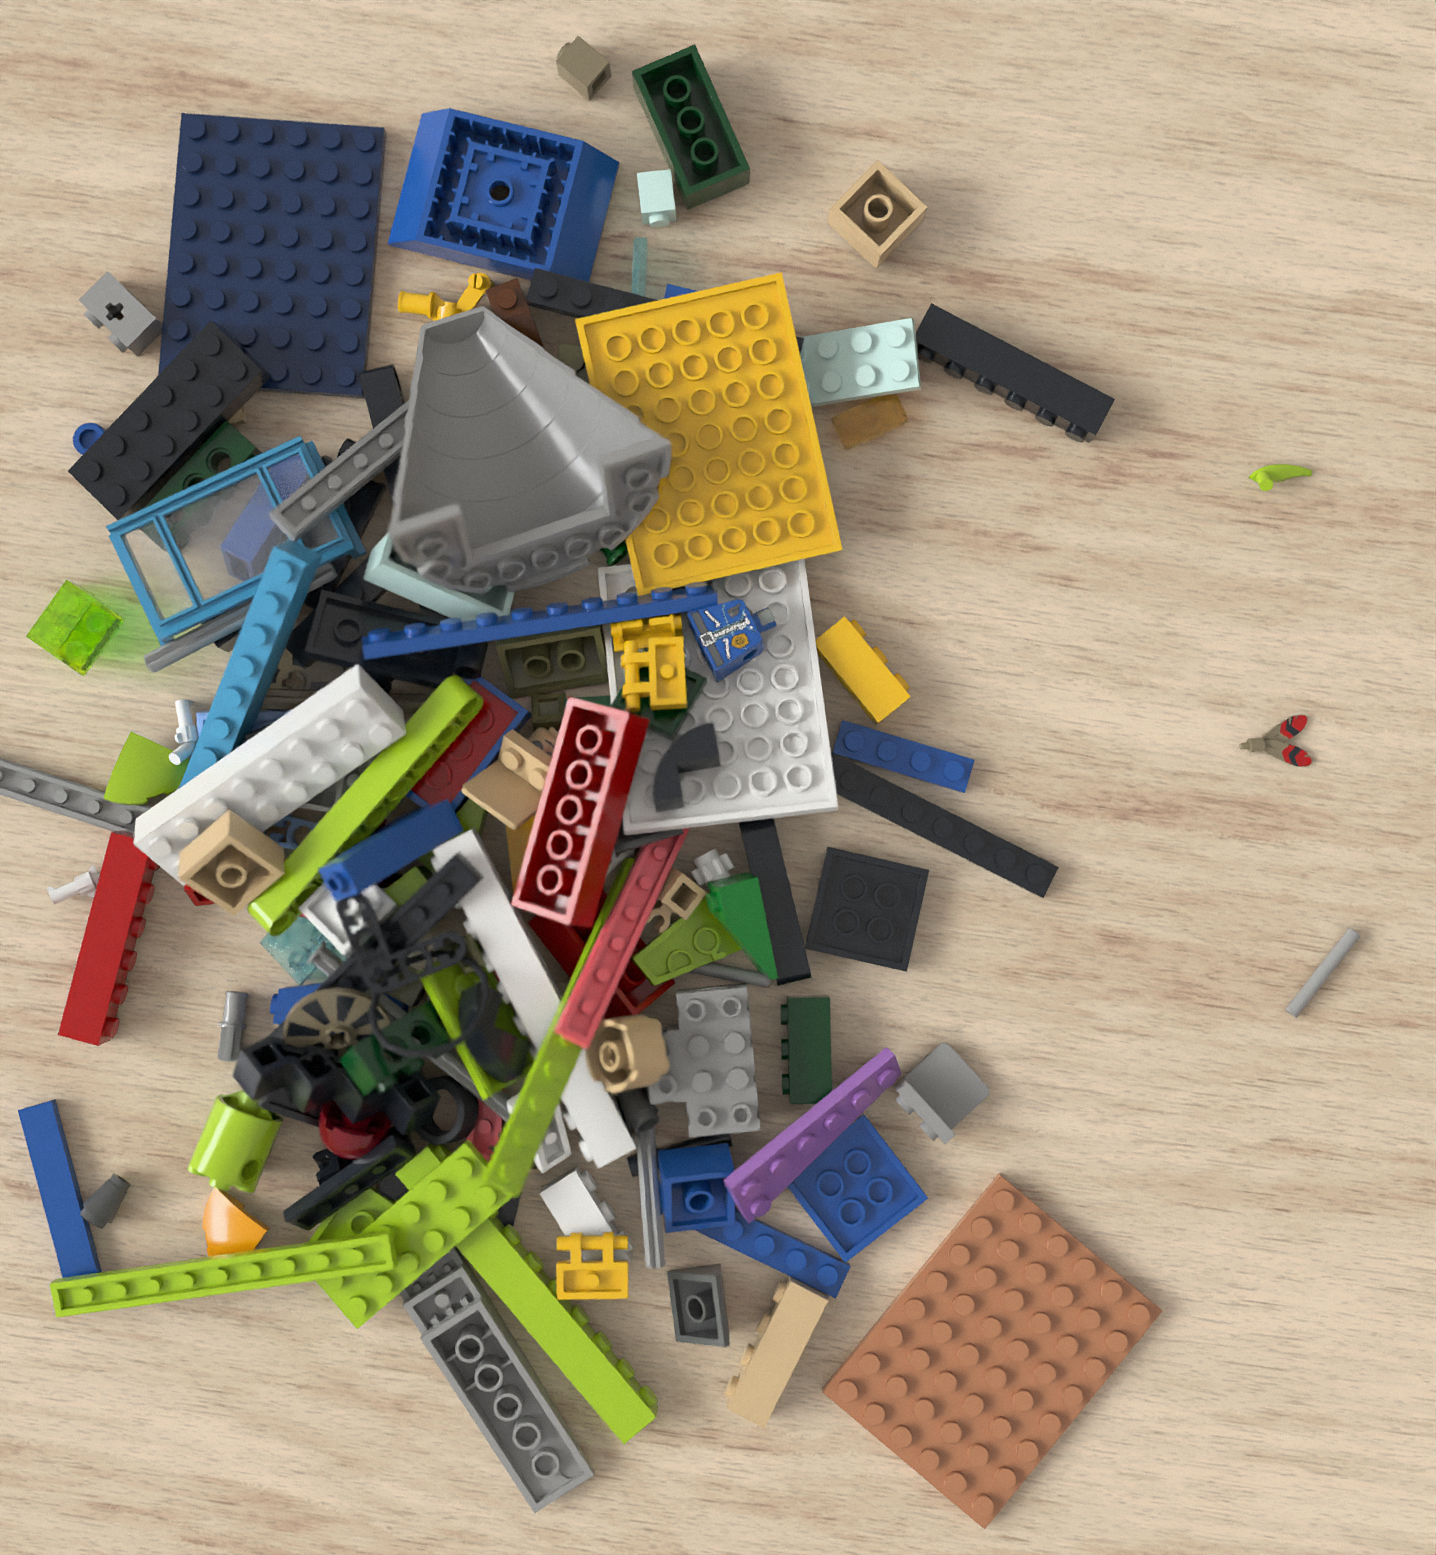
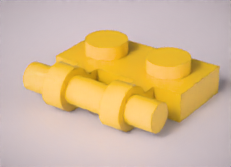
[621,636,687,712]
[556,1232,629,1300]

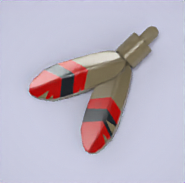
[1239,715,1312,767]

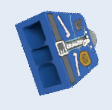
[687,599,776,682]

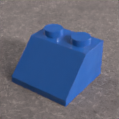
[658,1143,735,1233]

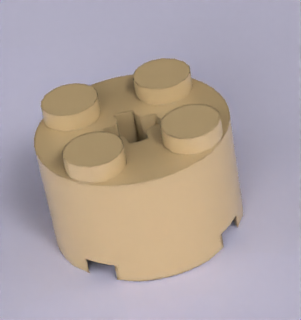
[585,1015,670,1093]

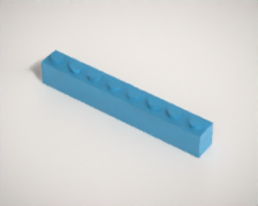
[179,539,322,788]

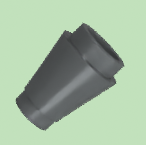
[616,1088,660,1134]
[80,1174,131,1229]

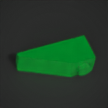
[706,872,778,980]

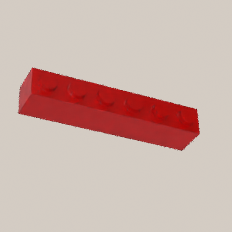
[58,830,160,1046]

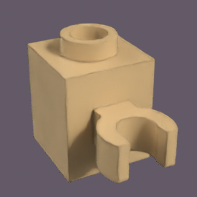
[647,867,707,933]

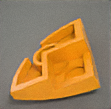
[203,1188,270,1256]

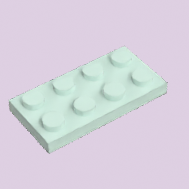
[800,318,921,407]

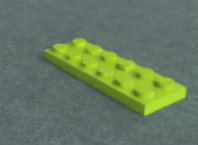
[316,1139,512,1329]

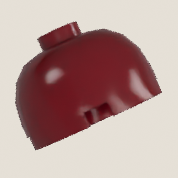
[319,1100,392,1159]

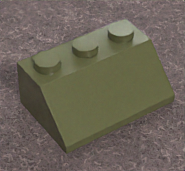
[495,624,609,699]

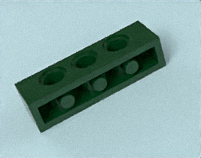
[139,420,262,552]
[340,1000,452,1096]

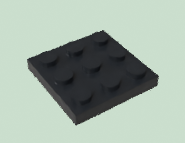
[805,847,929,972]

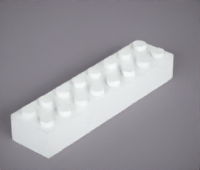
[134,664,406,886]

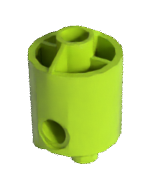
[187,1090,284,1193]

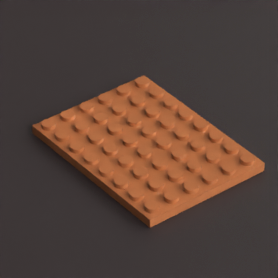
[822,1173,1162,1530]

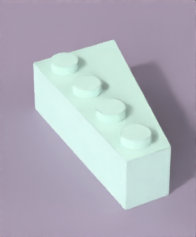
[363,533,515,622]

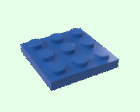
[787,1113,928,1263]

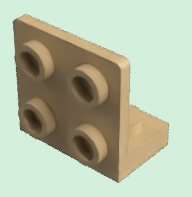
[462,729,552,830]

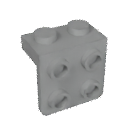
[893,1043,989,1144]

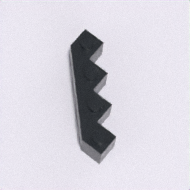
[232,1036,441,1136]

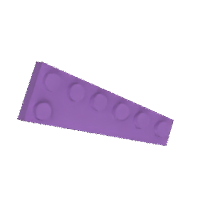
[723,1047,902,1223]

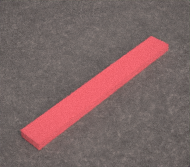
[554,828,690,1049]

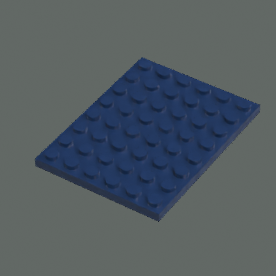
[158,113,386,399]

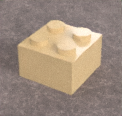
[827,160,927,269]
[178,809,284,916]

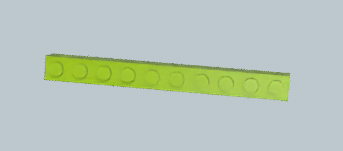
[395,1143,658,1444]

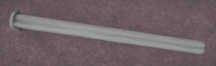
[306,941,511,1122]

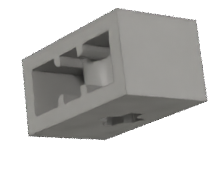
[79,271,163,357]

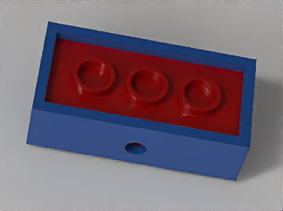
[406,677,532,814]

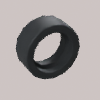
[414,1076,479,1144]

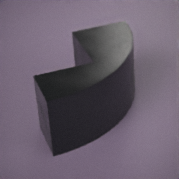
[653,722,721,812]
[459,983,530,1083]

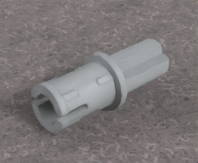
[217,991,248,1062]

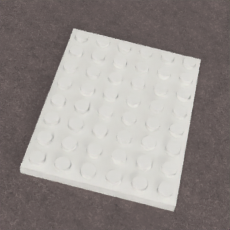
[597,559,838,835]

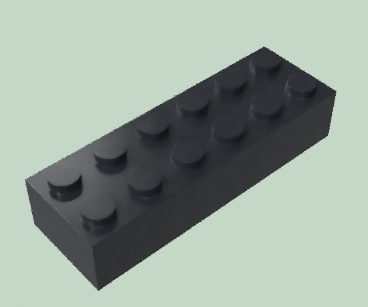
[68,321,272,520]

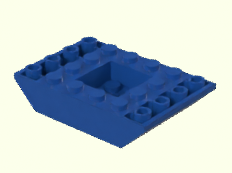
[388,108,620,282]

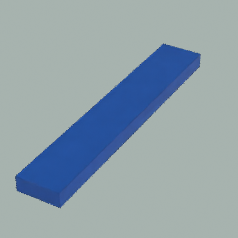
[18,1099,102,1278]

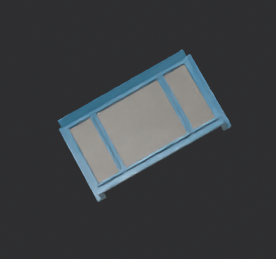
[106,436,367,646]

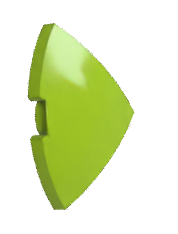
[103,732,190,805]

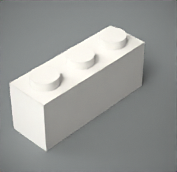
[539,1166,634,1263]

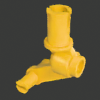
[398,273,495,321]

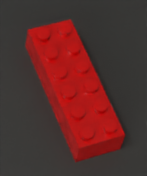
[511,697,650,927]

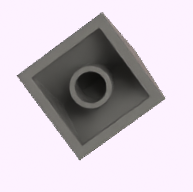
[667,1263,730,1347]

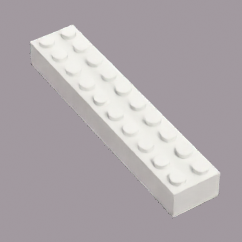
[431,828,636,1168]

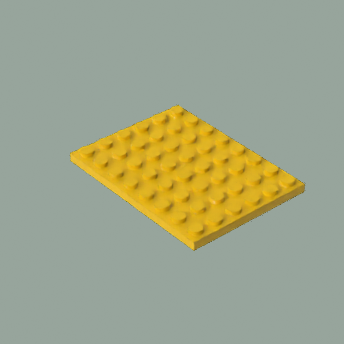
[575,272,843,596]

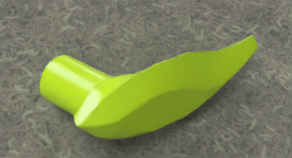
[1248,464,1312,491]

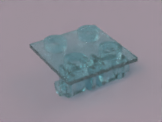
[260,916,336,986]

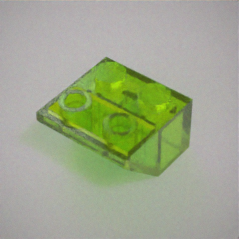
[26,579,125,677]

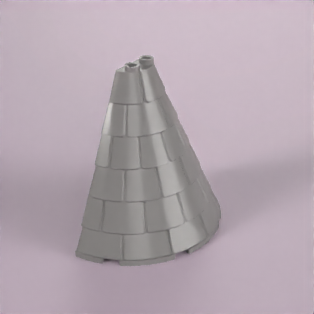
[388,306,671,593]

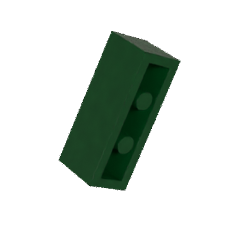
[780,995,832,1104]

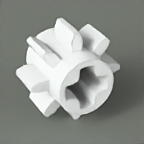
[691,848,734,890]

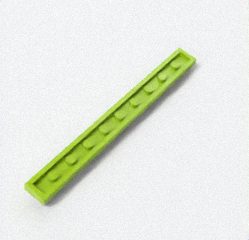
[481,857,635,1197]
[49,1230,398,1318]

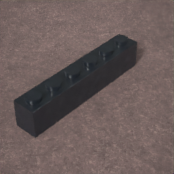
[916,303,1115,443]

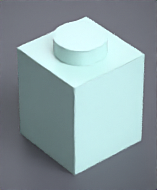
[637,169,676,228]

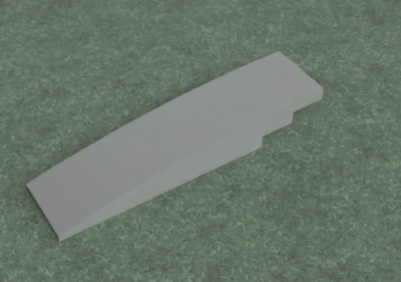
[400,1246,594,1513]

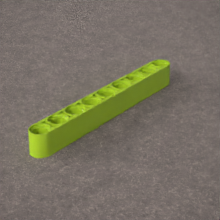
[247,675,483,936]

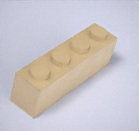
[724,1276,829,1428]

